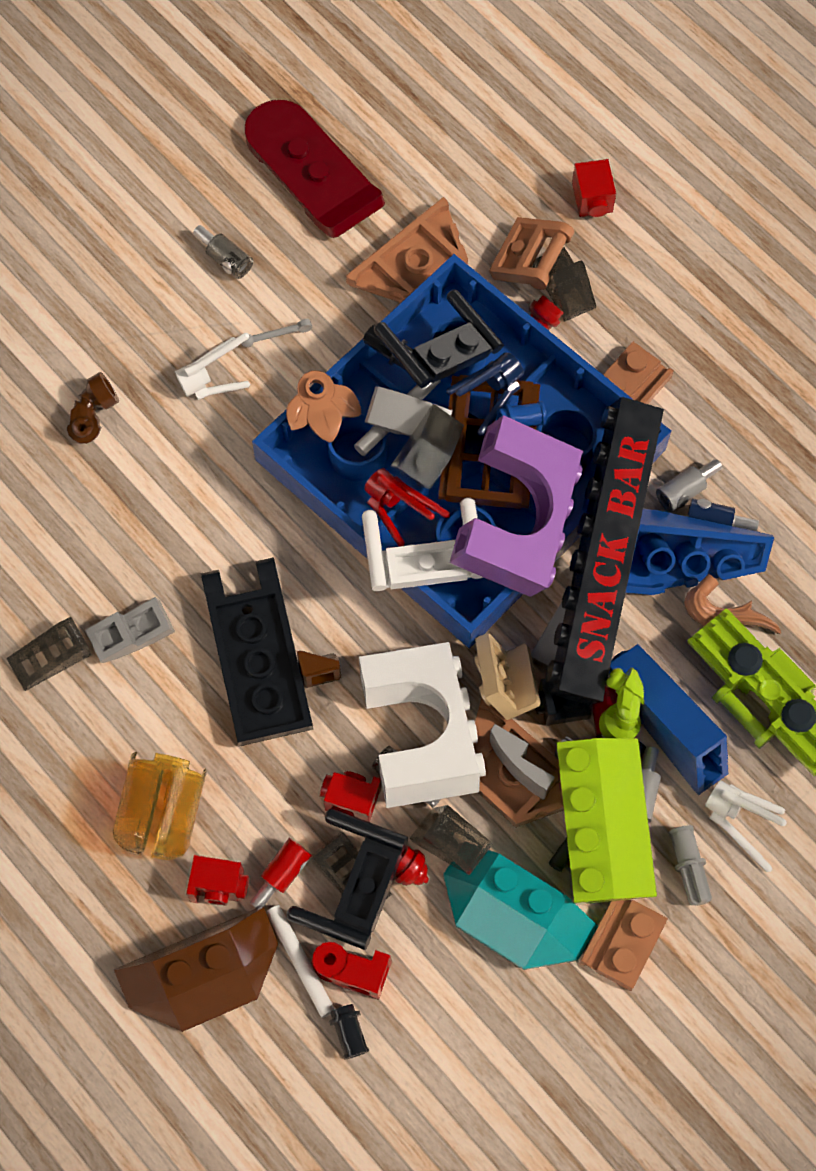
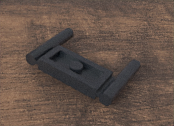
[374,289,504,389]
[287,809,408,950]

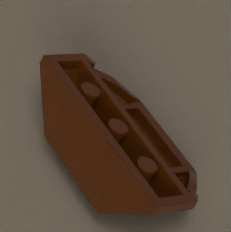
[114,906,278,1032]

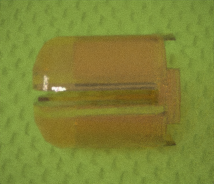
[113,752,207,861]

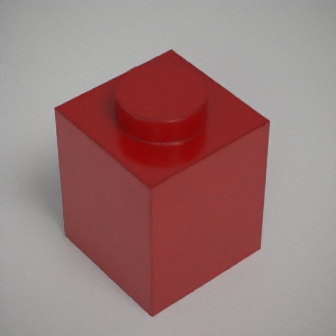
[572,159,616,217]

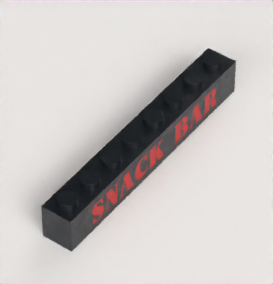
[546,397,664,705]

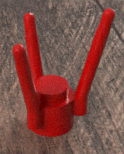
[364,468,450,547]

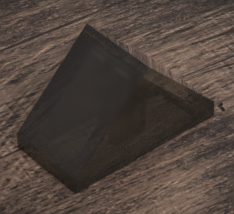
[409,805,493,875]

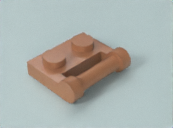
[489,217,574,290]

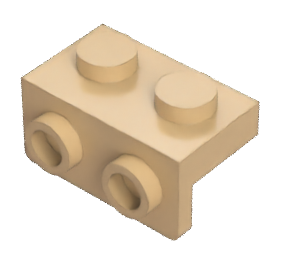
[474,632,540,720]

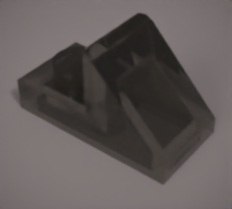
[533,247,596,321]

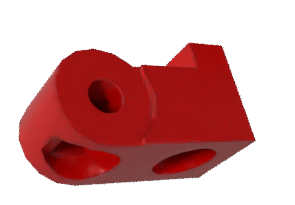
[312,942,392,1000]

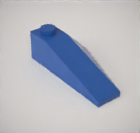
[626,509,774,595]

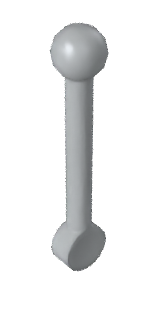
[241,319,312,348]

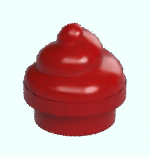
[529,295,564,330]
[394,846,429,886]

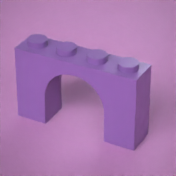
[449,415,583,597]

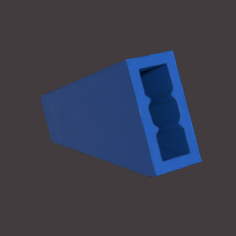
[609,644,729,796]

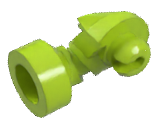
[599,667,644,738]

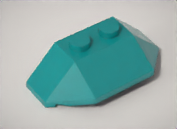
[443,842,598,970]

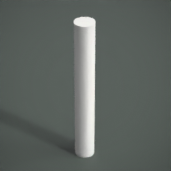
[266,905,335,1018]

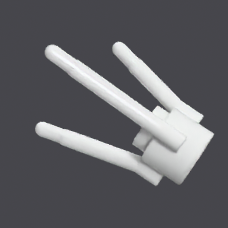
[174,333,250,400]
[705,780,787,872]

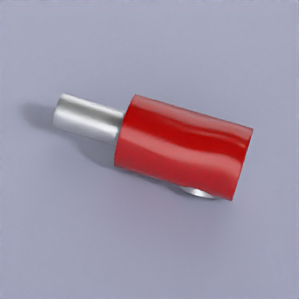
[250,837,313,908]

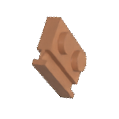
[603,341,674,404]
[580,900,668,991]

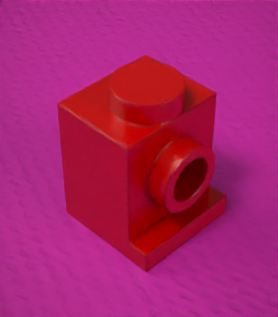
[319,771,381,822]
[186,855,249,906]

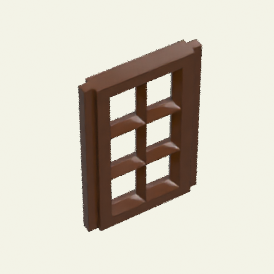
[438,375,540,509]

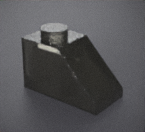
[391,404,464,490]

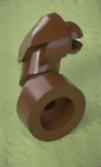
[67,372,119,444]

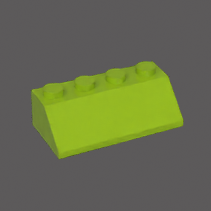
[557,738,657,905]

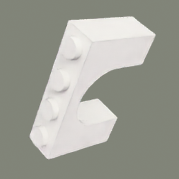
[359,642,486,808]

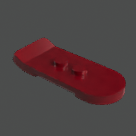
[245,100,385,238]

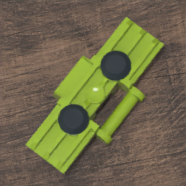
[687,608,816,777]

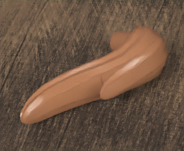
[684,574,781,634]

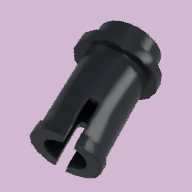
[329,1004,369,1060]

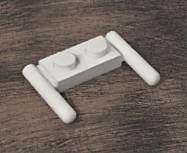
[362,498,483,591]

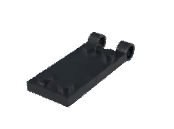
[201,557,314,747]

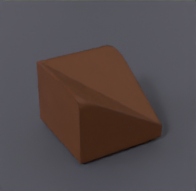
[297,650,341,688]

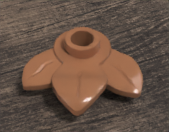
[286,370,361,443]

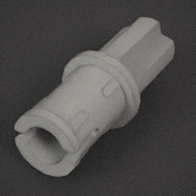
[668,825,712,906]

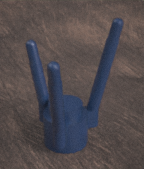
[446,352,524,436]

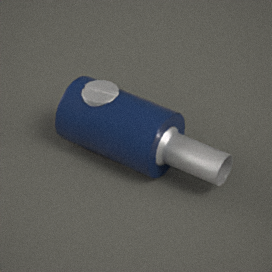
[687,499,759,531]

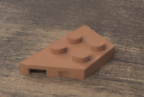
[346,197,468,303]
[473,698,564,828]

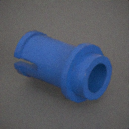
[497,401,547,427]

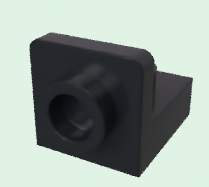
[536,679,592,726]

